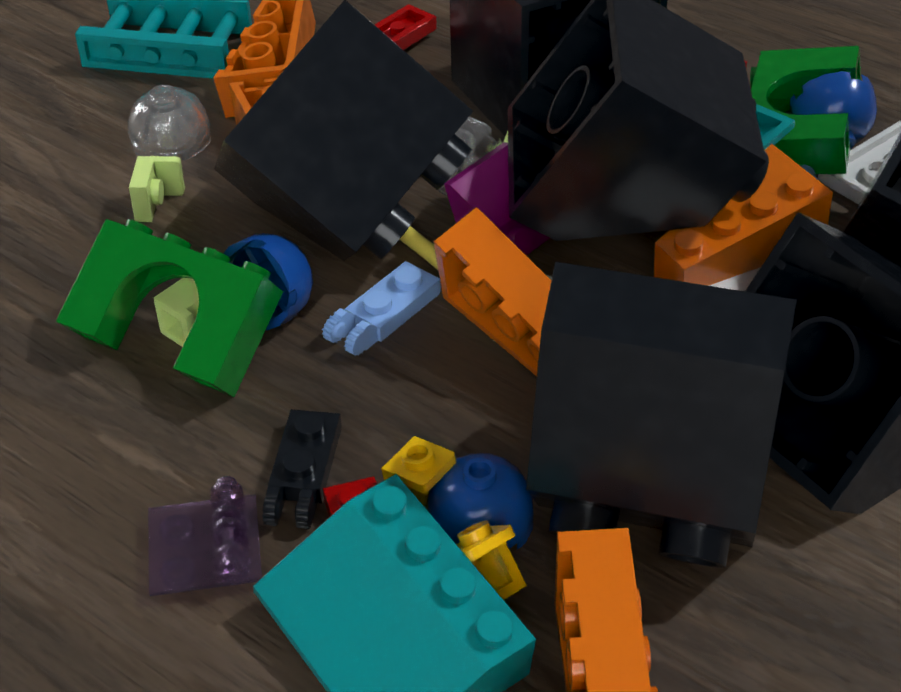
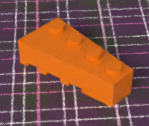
[213,0,316,118]
[654,144,833,286]
[433,207,552,376]
[554,528,658,692]

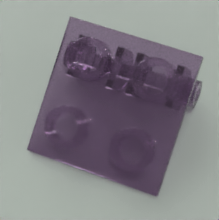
[148,476,262,596]

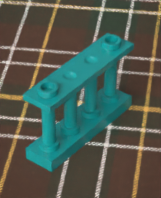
[75,0,252,79]

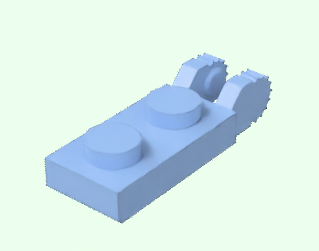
[322,261,441,356]

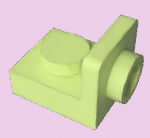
[129,156,185,222]

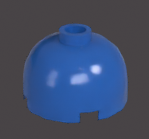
[790,71,877,149]
[223,233,313,331]
[427,453,533,550]

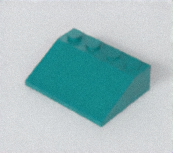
[253,474,536,692]

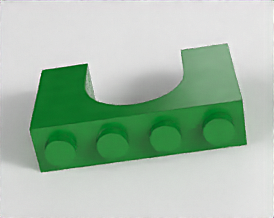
[750,46,861,174]
[56,219,283,397]

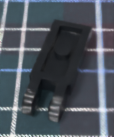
[262,409,342,529]

